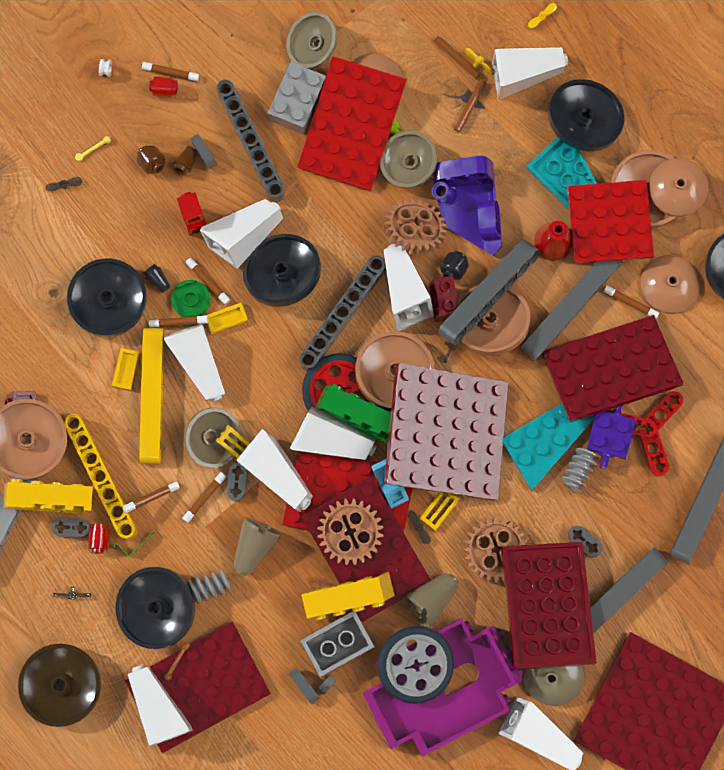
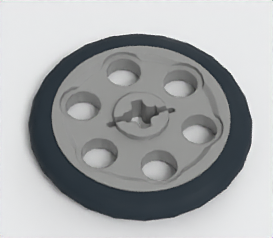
[378,626,454,704]

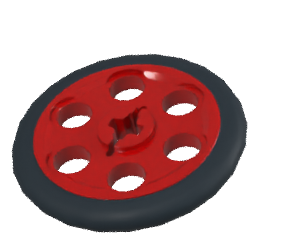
[302,353,370,411]

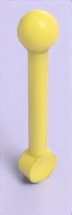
[75,136,111,162]

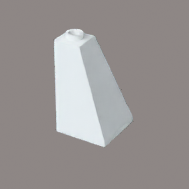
[492,47,568,99]
[200,199,283,269]
[384,244,434,331]
[164,324,225,402]
[290,407,377,460]
[237,429,313,512]
[128,665,193,746]
[498,697,583,770]

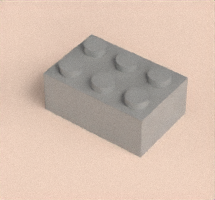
[268,62,326,134]
[300,612,374,677]

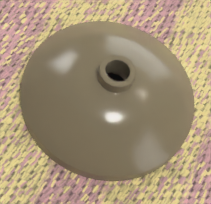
[286,12,338,69]
[380,130,438,188]
[184,408,242,468]
[523,665,584,706]

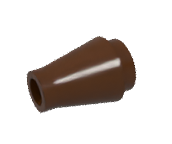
[172,146,197,176]

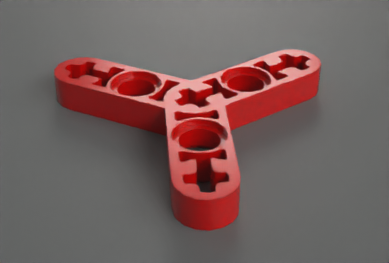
[605,391,684,477]

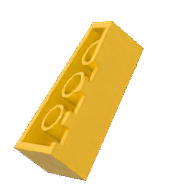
[3,479,93,514]
[301,572,395,620]

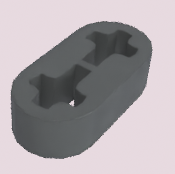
[190,134,217,169]
[227,463,248,502]
[52,518,91,538]
[568,526,602,558]
[289,668,320,705]

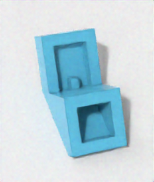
[371,459,409,508]

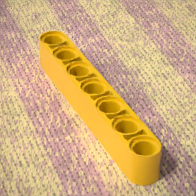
[139,328,165,464]
[64,414,137,540]

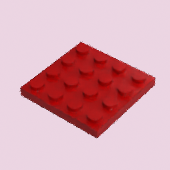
[567,180,654,264]

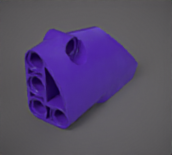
[432,156,502,256]

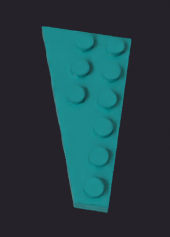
[526,137,597,210]
[502,403,595,491]

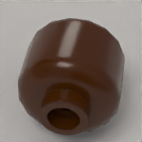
[137,145,166,174]

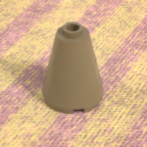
[233,517,280,576]
[402,573,458,628]

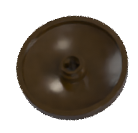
[18,644,101,727]

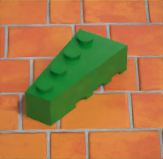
[315,384,391,443]

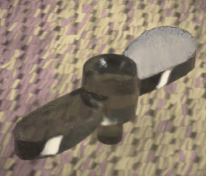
[46,177,82,192]
[443,341,458,363]
[407,510,431,544]
[53,586,92,599]

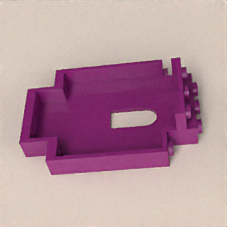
[363,618,523,756]

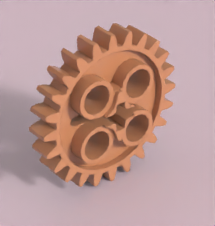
[383,198,447,255]
[317,499,384,565]
[462,517,528,583]

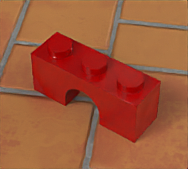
[177,192,206,236]

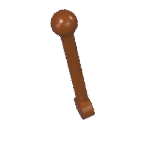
[164,642,190,681]

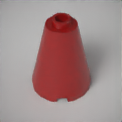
[534,220,573,261]

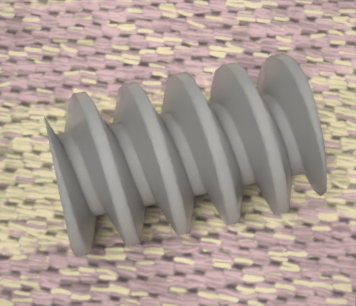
[561,448,599,494]
[188,569,232,603]

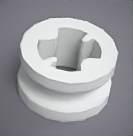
[99,59,112,77]

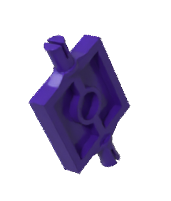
[587,406,636,469]

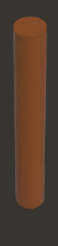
[434,36,481,79]
[454,79,486,133]

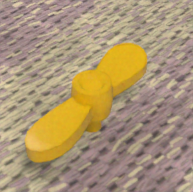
[528,3,557,29]
[464,48,494,74]

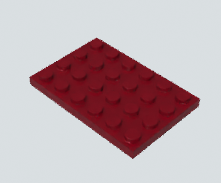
[542,315,683,423]
[301,476,431,622]
[501,542,597,670]
[124,622,271,754]

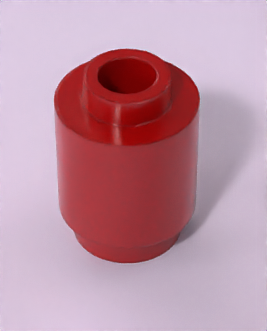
[149,76,178,97]
[88,524,109,554]

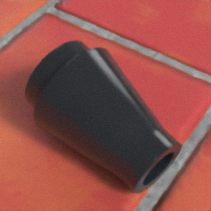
[143,264,171,293]

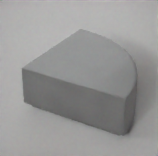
[317,675,336,695]

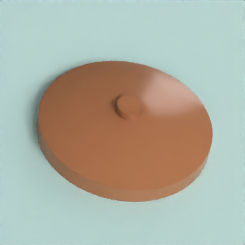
[611,150,684,228]
[457,285,531,356]
[355,331,435,410]
[0,399,67,480]

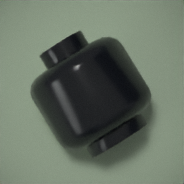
[440,251,469,280]

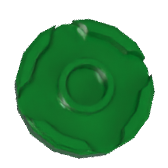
[171,279,211,317]

